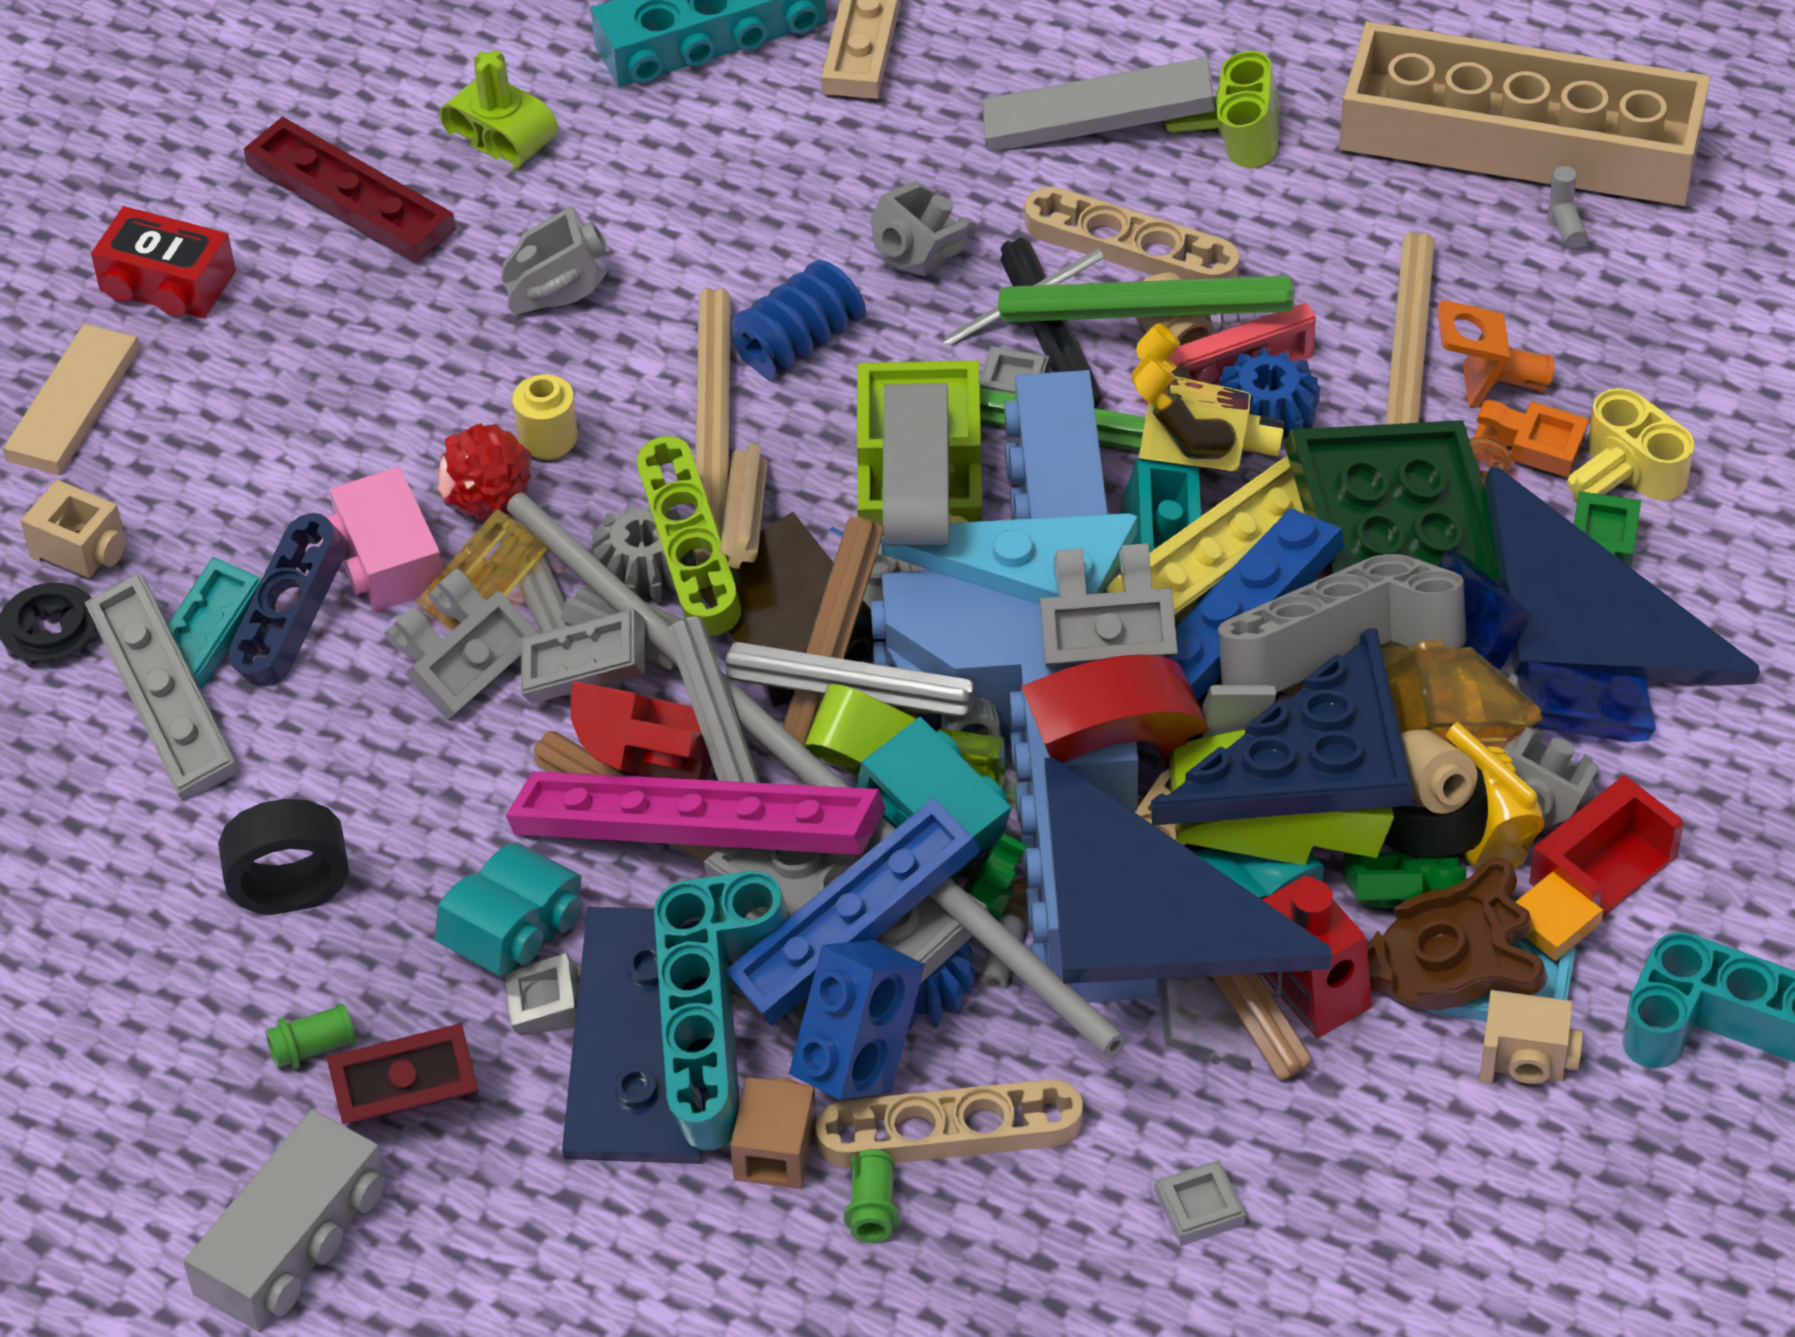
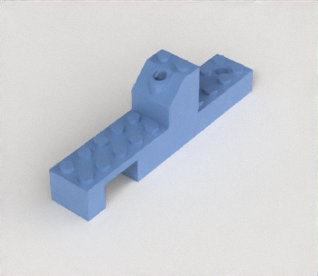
[870,370,1157,1003]

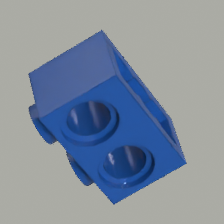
[789,939,925,1100]

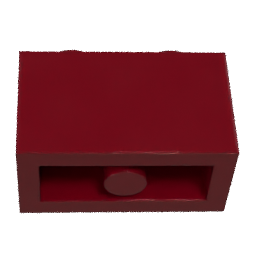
[326,1023,479,1126]

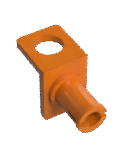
[1437,300,1555,408]

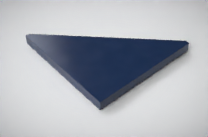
[1485,467,1760,685]
[1151,628,1412,825]
[1044,757,1332,984]

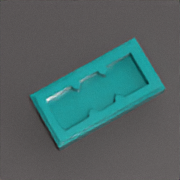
[168,557,262,689]

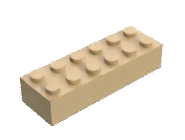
[1340,21,1711,206]

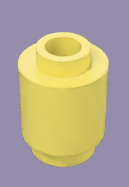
[512,374,578,461]

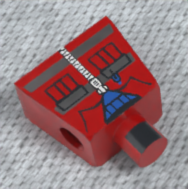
[1260,876,1372,1039]

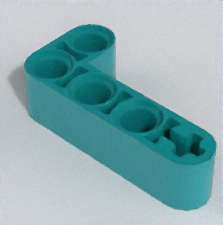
[654,871,791,1150]
[1622,932,1795,1069]

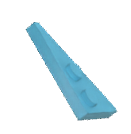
[881,513,1138,604]

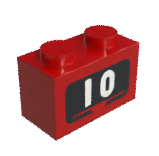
[91,206,236,319]

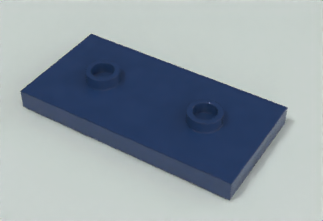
[562,907,712,1164]

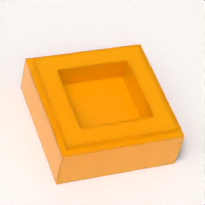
[1516,872,1603,961]

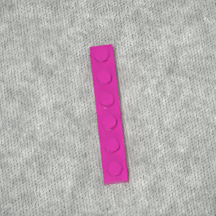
[506,771,886,855]

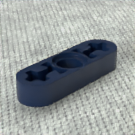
[229,513,347,686]

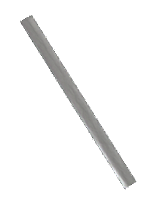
[942,248,1105,345]

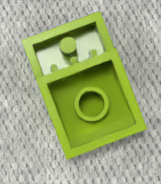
[857,360,982,526]
[1169,730,1394,865]

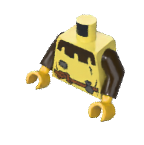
[1131,323,1285,471]

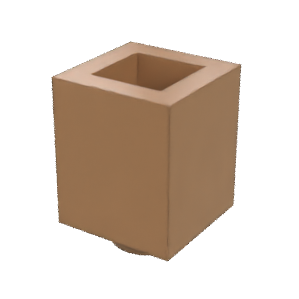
[730,1077,817,1189]

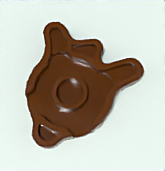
[1367,857,1548,1010]

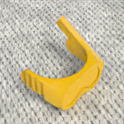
[1446,722,1545,870]

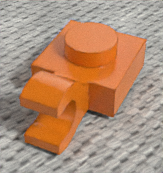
[1472,400,1589,478]

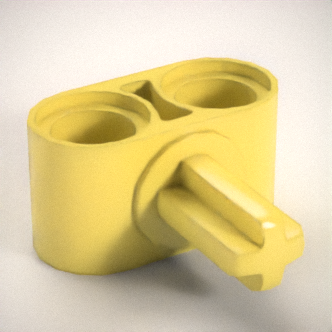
[1567,388,1695,501]

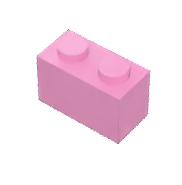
[326,466,444,612]

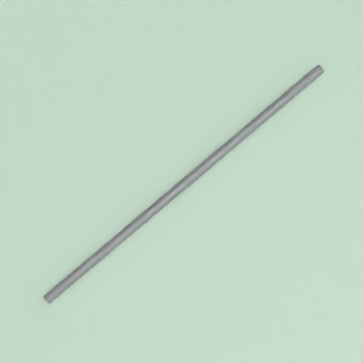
[507,493,1126,1057]

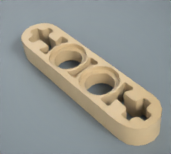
[1024,187,1240,280]
[815,1079,1083,1168]

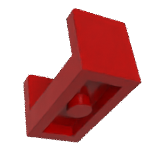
[1529,774,1683,918]

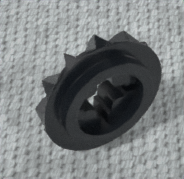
[0,583,96,668]

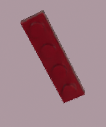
[243,116,456,263]

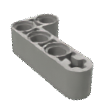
[883,383,950,546]
[1218,554,1467,693]

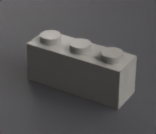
[183,1108,386,1333]

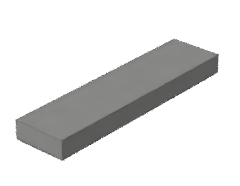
[982,57,1215,151]
[84,572,241,801]

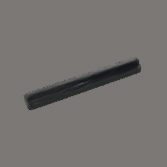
[1000,237,1104,410]

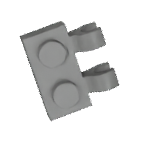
[1039,543,1178,666]
[384,568,539,720]

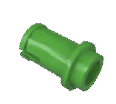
[265,1003,356,1070]
[843,1149,900,1243]

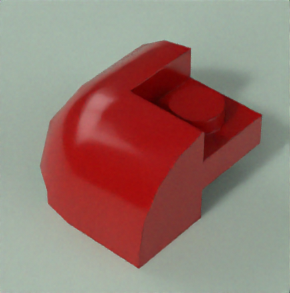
[571,681,712,780]

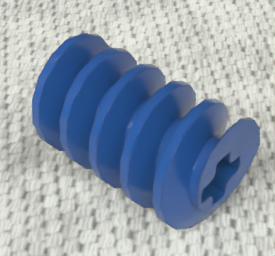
[731,260,866,381]

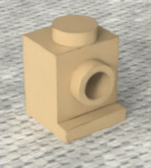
[20,479,126,579]
[1479,990,1583,1084]

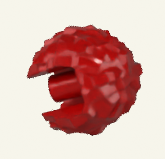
[437,423,532,521]

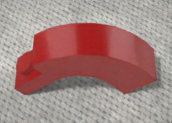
[1021,654,1209,769]

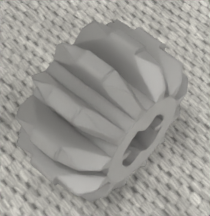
[591,502,696,606]

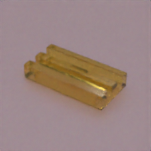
[416,508,547,631]

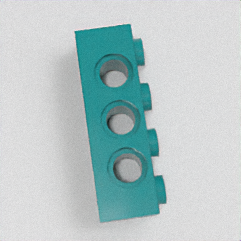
[590,0,827,88]

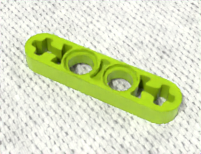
[637,436,741,636]

